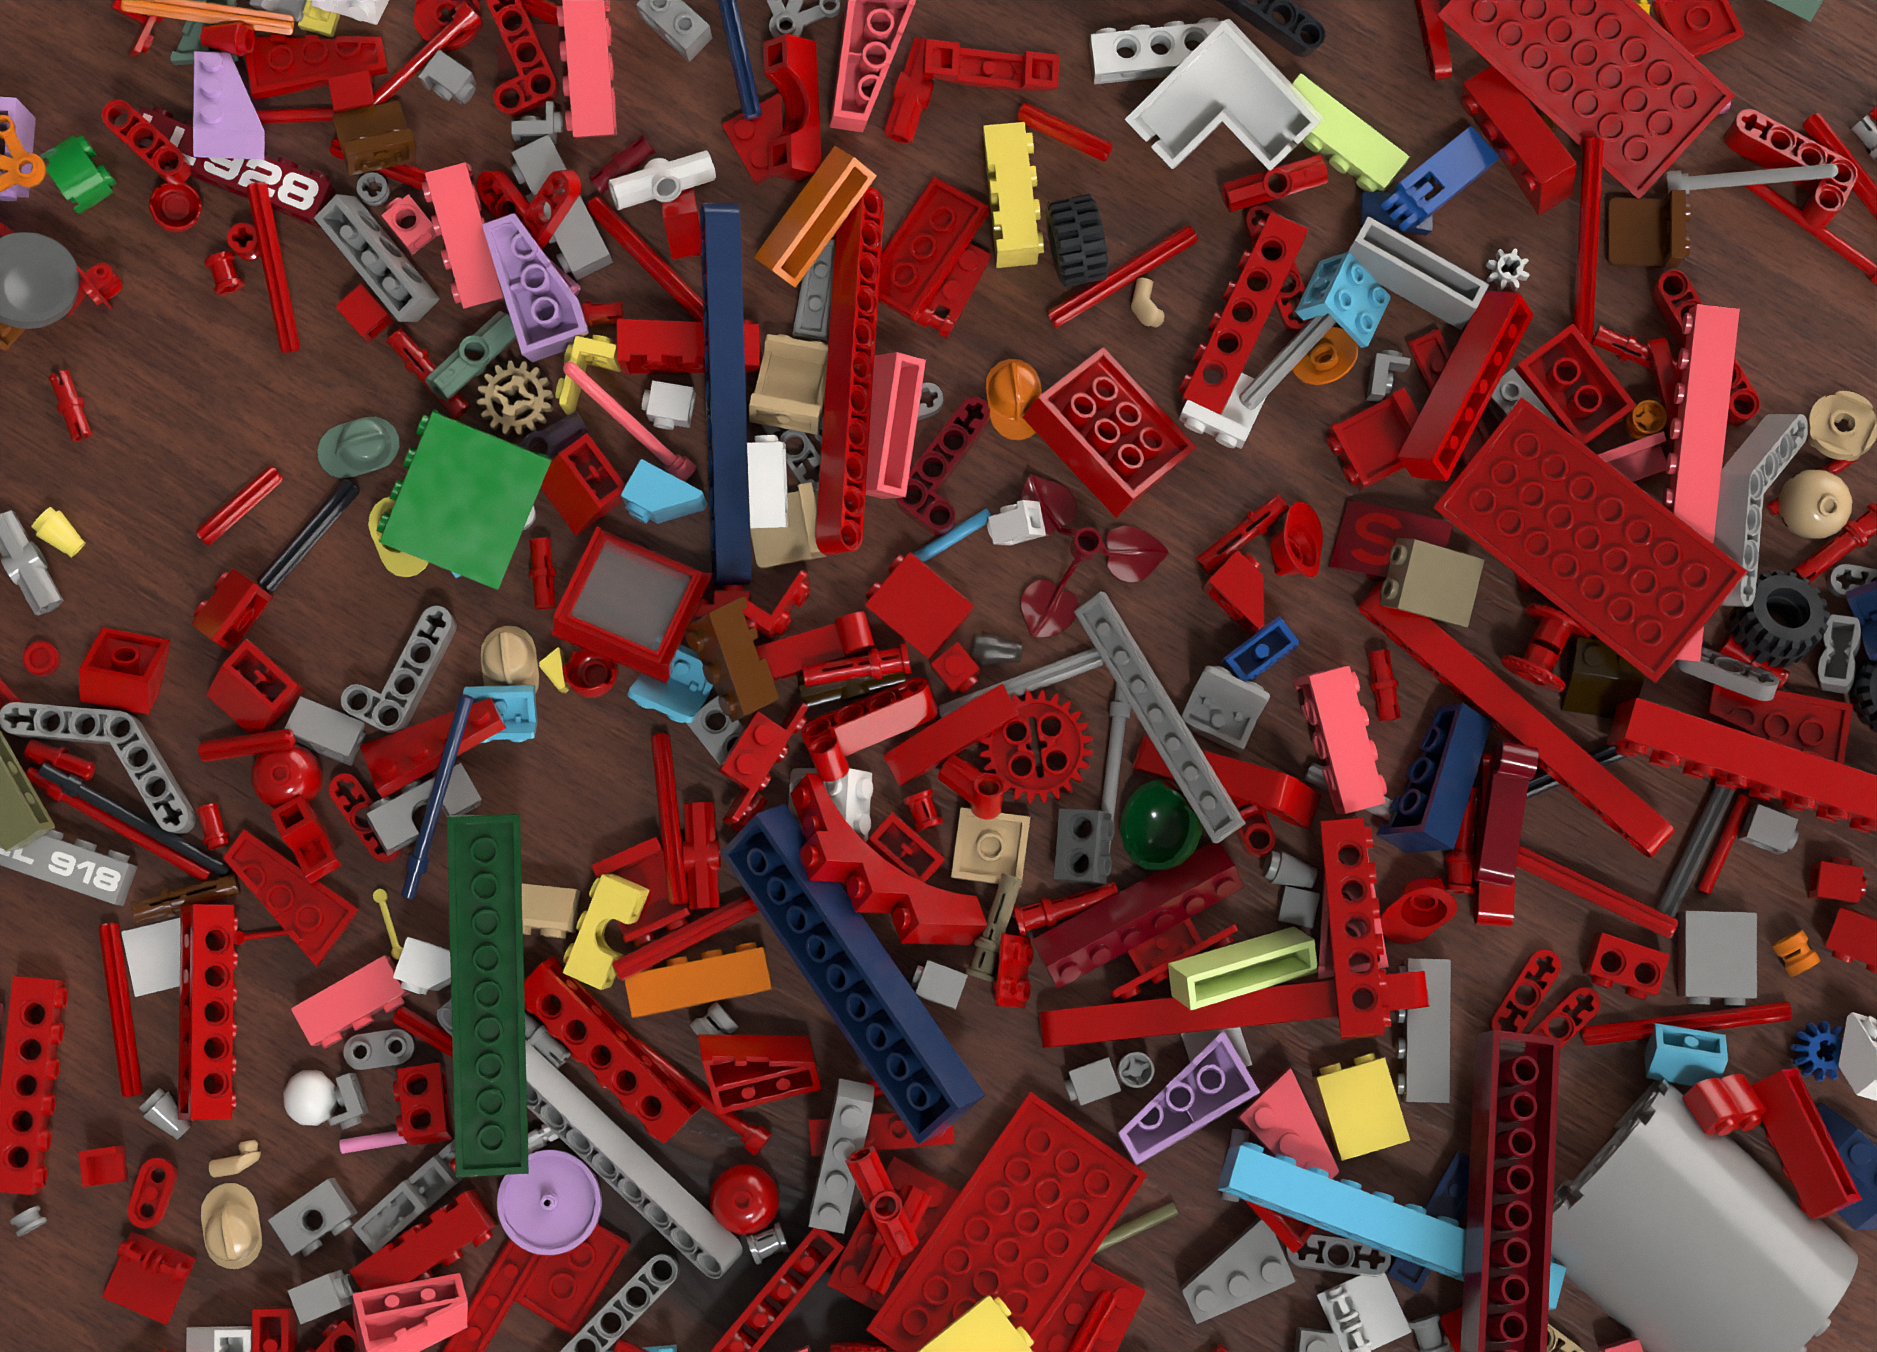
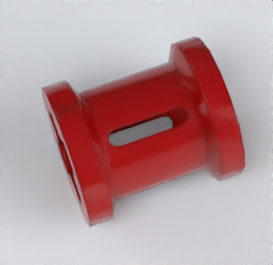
[227,222,260,261]
[204,251,245,296]
[903,789,944,833]

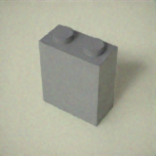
[1678,911,1757,1006]

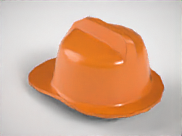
[986,359,1042,440]

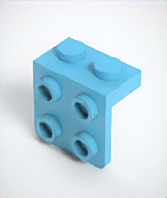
[627,636,714,723]

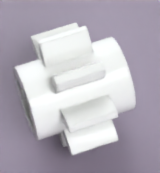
[1486,248,1530,292]

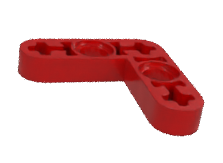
[476,170,581,249]

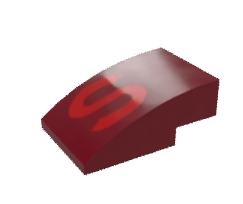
[1329,501,1453,582]

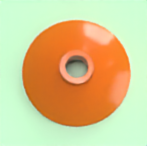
[1292,327,1358,385]

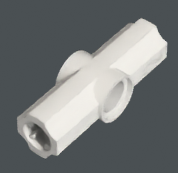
[608,150,716,210]

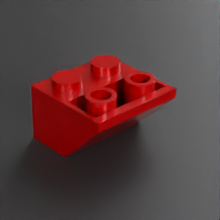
[540,433,626,536]
[206,639,306,734]
[865,812,945,883]

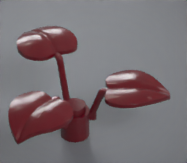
[1020,474,1169,638]

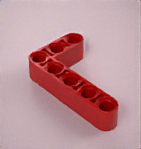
[1131,734,1321,829]

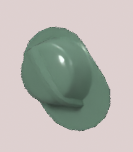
[317,417,400,479]

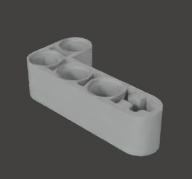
[341,606,457,734]

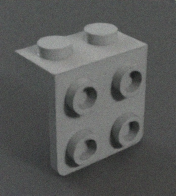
[1181,666,1270,754]

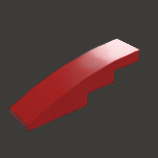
[883,683,1020,787]

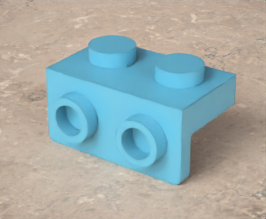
[463,685,538,743]

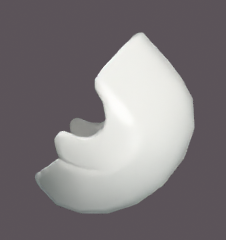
[283,1070,338,1126]

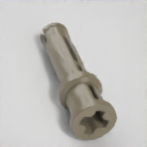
[964,873,1023,983]

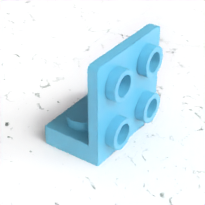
[1295,252,1391,348]

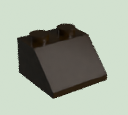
[1561,637,1644,719]

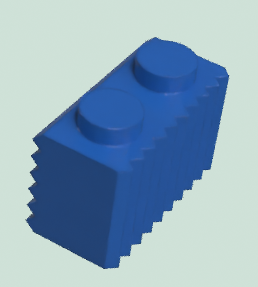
[1220,616,1299,682]

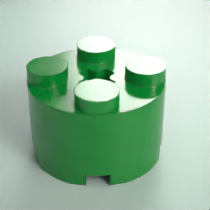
[39,134,117,215]

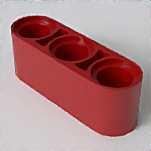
[102,100,191,185]

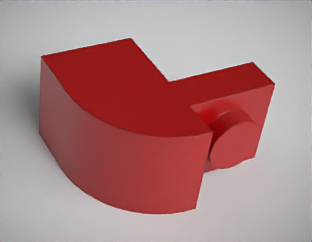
[270,795,342,883]

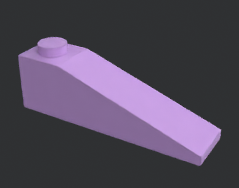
[482,213,589,362]

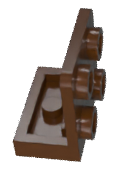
[1608,190,1691,268]

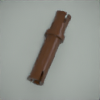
[130,873,241,924]

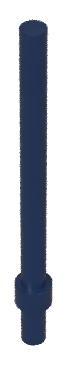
[401,694,474,899]

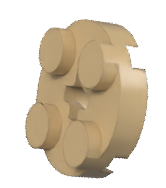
[1807,391,1877,461]

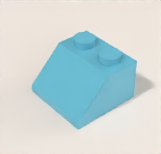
[621,459,708,524]

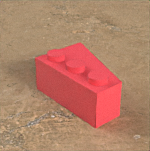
[1235,1068,1339,1179]
[352,1273,468,1352]

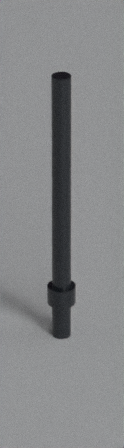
[38,763,231,877]

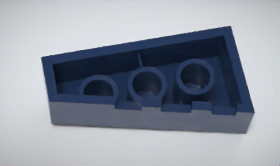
[1376,703,1492,853]

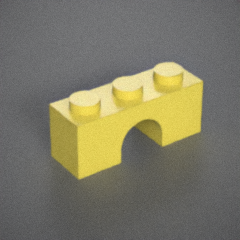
[563,873,650,990]

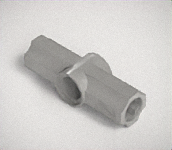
[0,510,64,616]

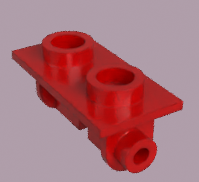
[76,263,123,310]

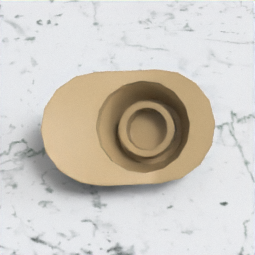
[481,626,539,694]
[201,1183,262,1269]

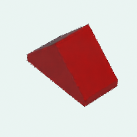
[661,187,701,261]

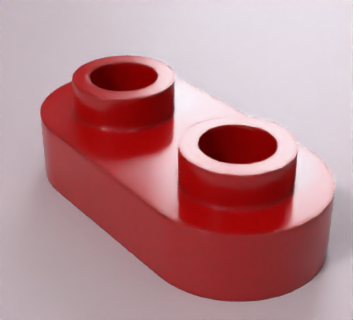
[127,1157,177,1229]

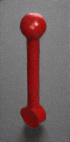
[234,929,288,945]

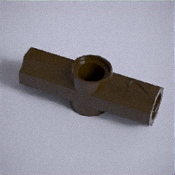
[797,672,906,708]

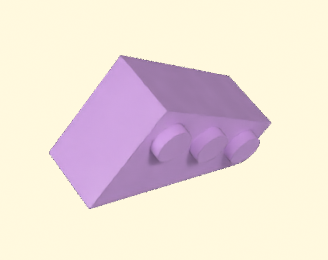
[193,51,265,160]

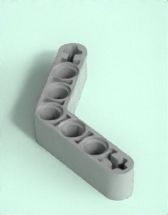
[1713,414,1808,607]
[0,702,196,834]

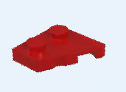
[721,93,783,186]

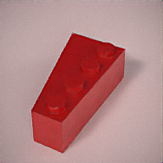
[617,319,761,375]
[349,1189,499,1291]

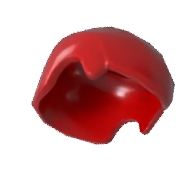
[149,182,202,233]
[562,649,619,699]

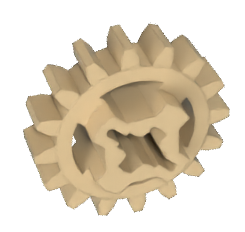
[477,361,554,437]

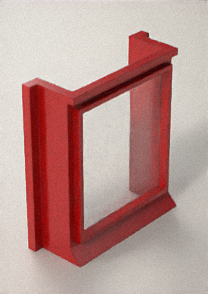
[551,526,713,684]

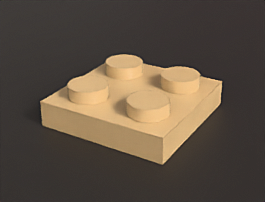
[951,808,1030,887]

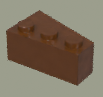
[685,596,779,722]

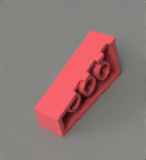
[1292,666,1387,814]

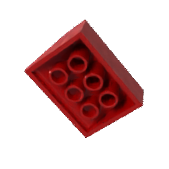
[1022,347,1197,519]

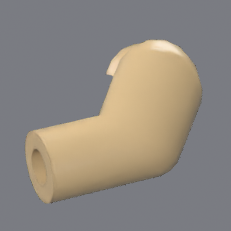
[1131,278,1165,328]

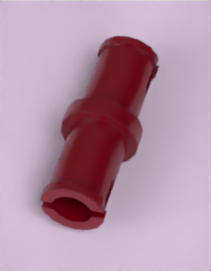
[588,135,656,195]

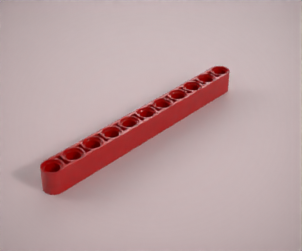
[815,187,884,556]
[1357,581,1675,858]
[1039,971,1430,1048]

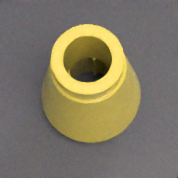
[32,507,86,558]

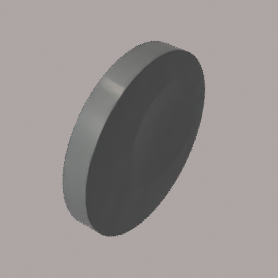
[0,232,79,329]

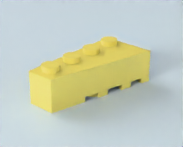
[983,122,1044,268]

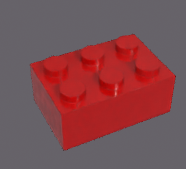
[1514,323,1637,446]

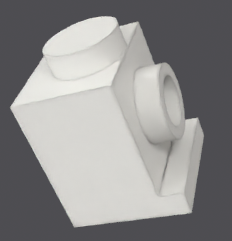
[987,500,1046,546]

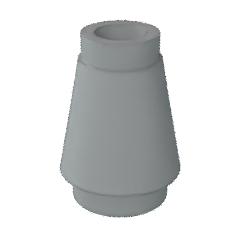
[1262,850,1317,888]
[139,1088,192,1140]

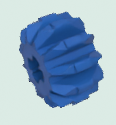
[1790,1021,1843,1081]

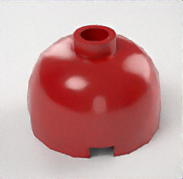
[251,743,324,809]
[709,1164,780,1235]

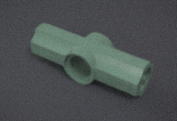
[425,311,517,402]

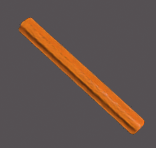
[121,0,295,35]

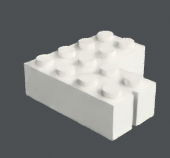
[1125,19,1324,171]

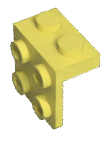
[556,335,621,416]

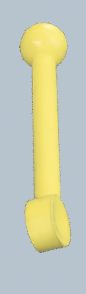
[373,889,403,960]

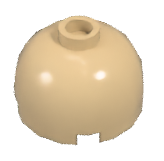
[1778,470,1852,539]

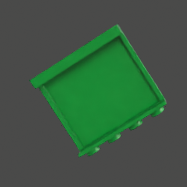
[376,409,551,590]

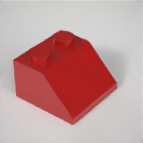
[1203,550,1264,637]
[191,568,274,653]
[79,627,170,715]

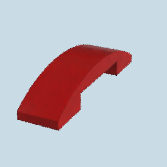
[923,39,1059,91]

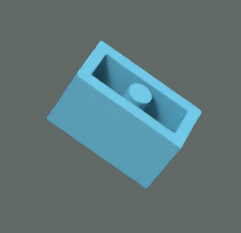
[1644,1023,1728,1086]

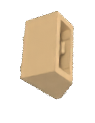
[522,884,580,939]

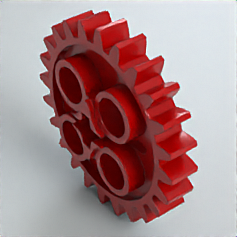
[980,690,1093,805]

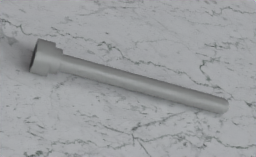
[1667,164,1838,194]

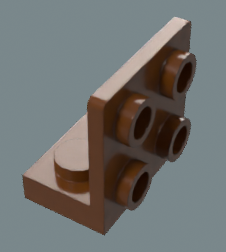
[332,101,416,176]

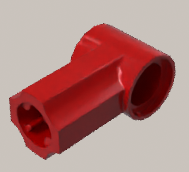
[938,755,1005,820]

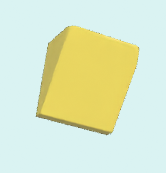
[539,647,569,693]

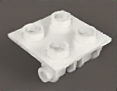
[1317,1268,1412,1352]

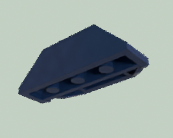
[1816,1102,1877,1230]

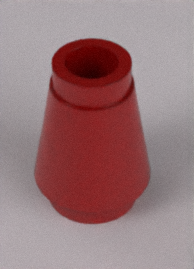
[200,22,255,56]

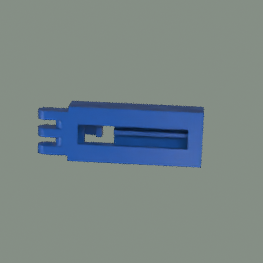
[1380,126,1499,232]

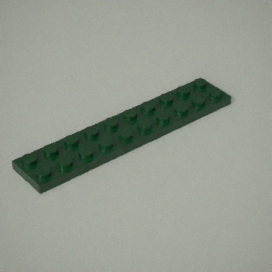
[447,814,529,1177]

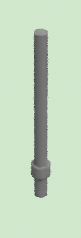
[1101,683,1131,853]

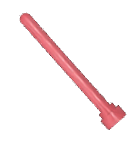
[563,362,696,482]

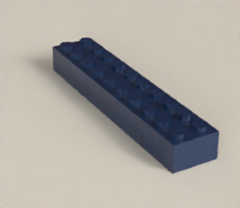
[720,804,985,1144]

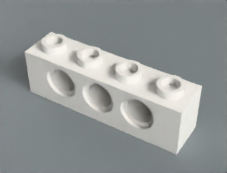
[1089,18,1223,84]

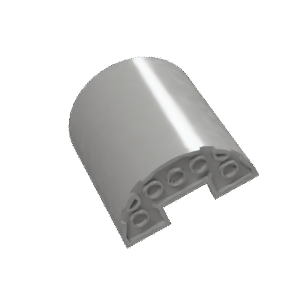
[1551,1078,1858,1352]

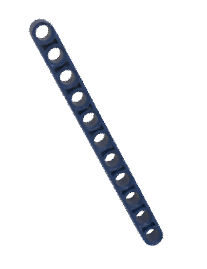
[700,203,751,586]

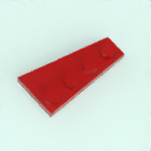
[360,698,506,798]

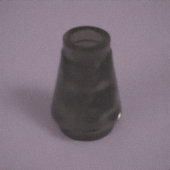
[970,631,1023,666]

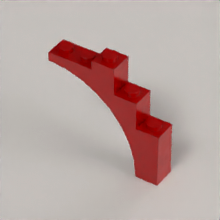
[790,773,988,945]

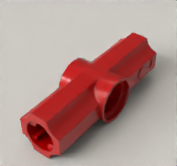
[884,37,934,144]
[1221,154,1328,213]
[683,802,721,910]
[845,1146,919,1257]
[856,1183,932,1295]

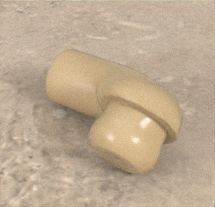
[209,1140,261,1178]

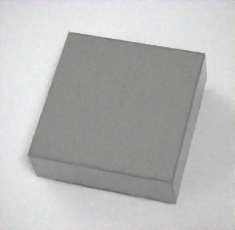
[1277,886,1320,929]

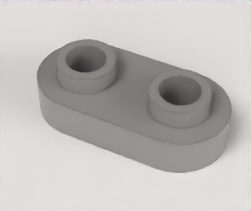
[344,1029,416,1070]

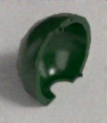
[1120,780,1203,870]

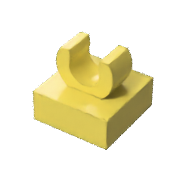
[298,0,340,38]

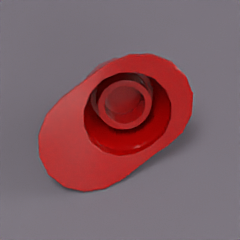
[1270,502,1323,577]
[1380,875,1458,944]

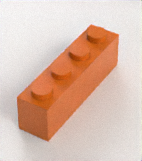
[754,146,877,288]
[625,942,773,1018]

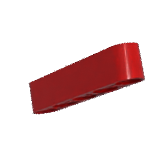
[1651,270,1760,426]
[1473,753,1515,927]

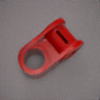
[1232,800,1276,858]

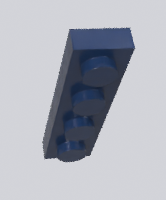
[1386,1150,1470,1293]

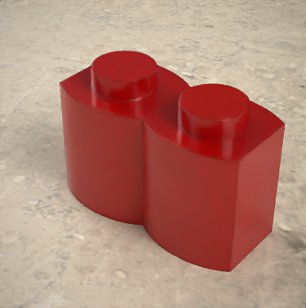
[1682,1074,1767,1136]

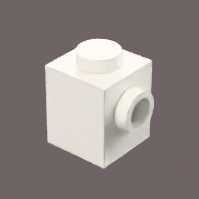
[642,380,696,430]

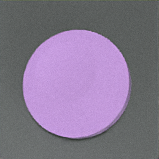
[497,1150,602,1255]

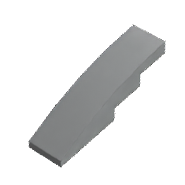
[351,1139,466,1254]

